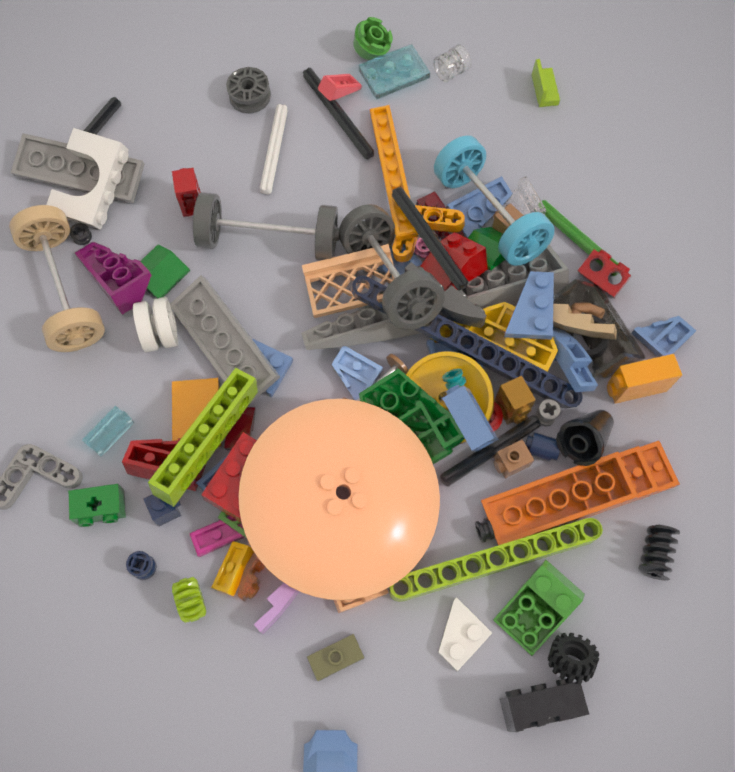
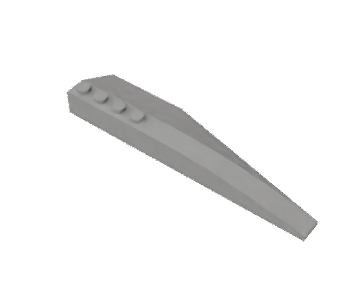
[301,245,569,350]

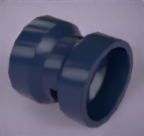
[126,551,157,580]

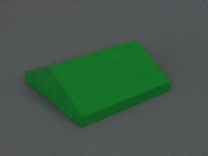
[468,227,505,271]
[140,244,190,299]

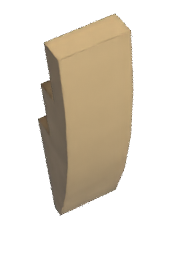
[553,304,617,340]

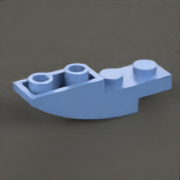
[553,326,598,392]

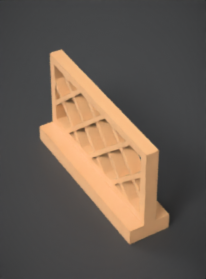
[302,244,394,318]

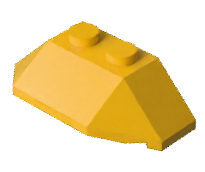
[465,302,558,372]

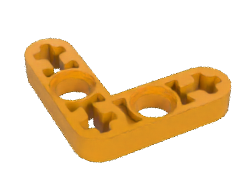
[392,205,465,262]

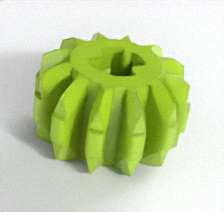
[172,577,207,623]

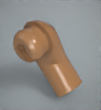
[570,303,605,319]

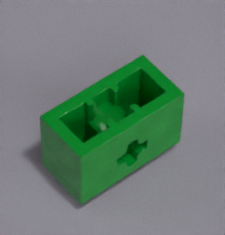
[68,484,126,527]

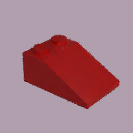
[420,232,488,291]

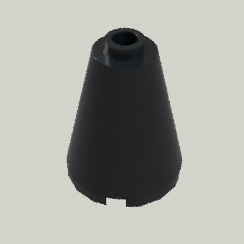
[556,410,614,466]

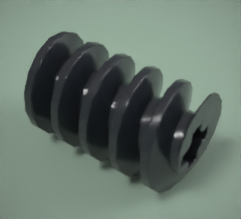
[638,524,680,581]

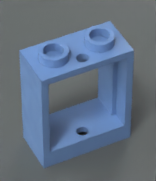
[442,385,499,451]

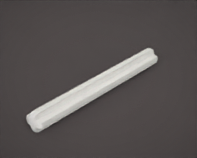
[260,104,288,195]

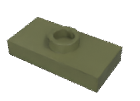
[307,634,364,681]

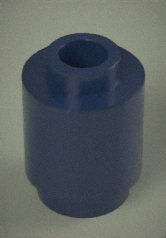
[525,432,560,461]

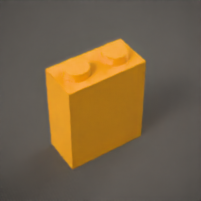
[607,354,682,404]

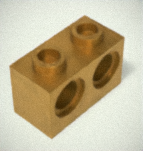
[494,376,536,425]

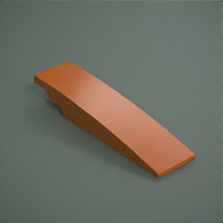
[481,440,680,545]

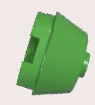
[353,17,393,60]

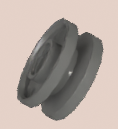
[226,67,271,113]

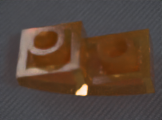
[238,553,265,602]

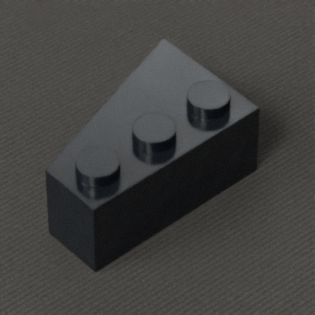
[500,678,589,732]

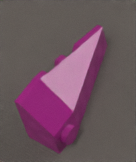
[75,242,151,315]

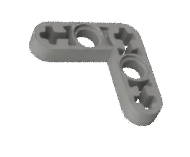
[0,444,83,510]

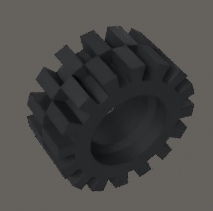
[548,633,599,684]

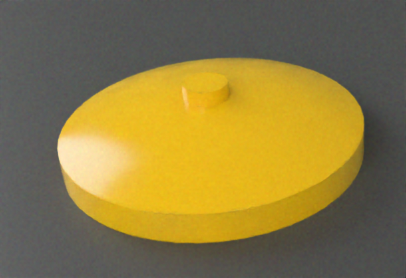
[406,351,494,444]

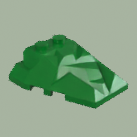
[359,368,465,464]

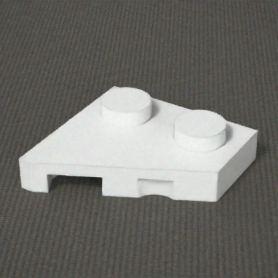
[438,597,492,672]

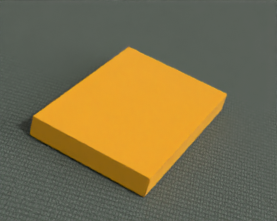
[172,378,221,447]

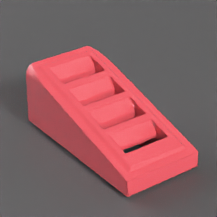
[318,74,362,101]

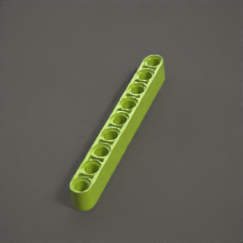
[389,518,603,602]

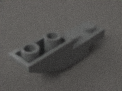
[405,262,487,328]

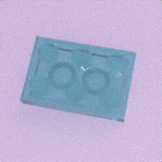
[359,44,430,100]

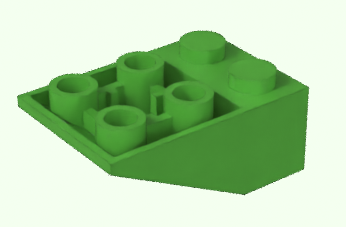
[493,559,585,656]

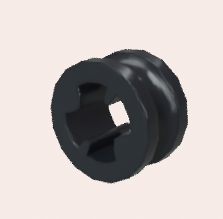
[70,223,92,245]
[475,518,495,543]

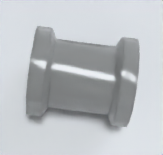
[535,399,561,427]

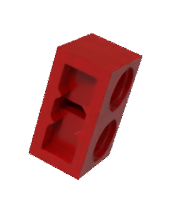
[172,167,201,217]
[578,249,631,298]

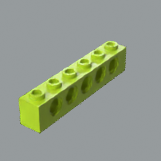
[148,368,258,507]

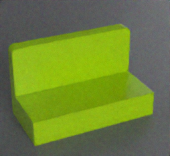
[531,59,560,107]

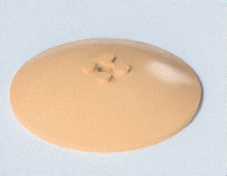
[239,399,440,600]

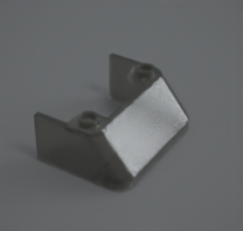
[553,279,645,378]

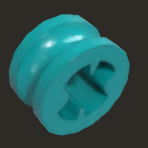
[442,368,466,389]

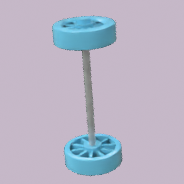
[434,136,555,266]

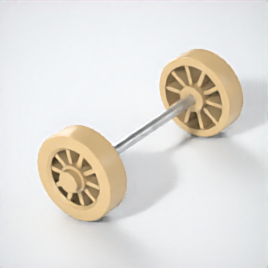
[9,205,105,352]

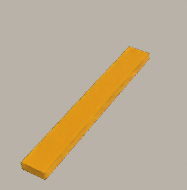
[369,105,418,242]

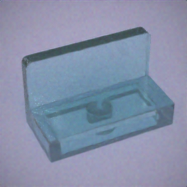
[82,405,134,457]

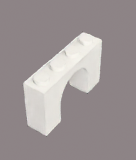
[46,128,129,230]

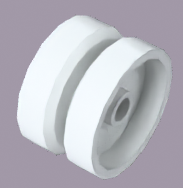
[133,297,178,353]

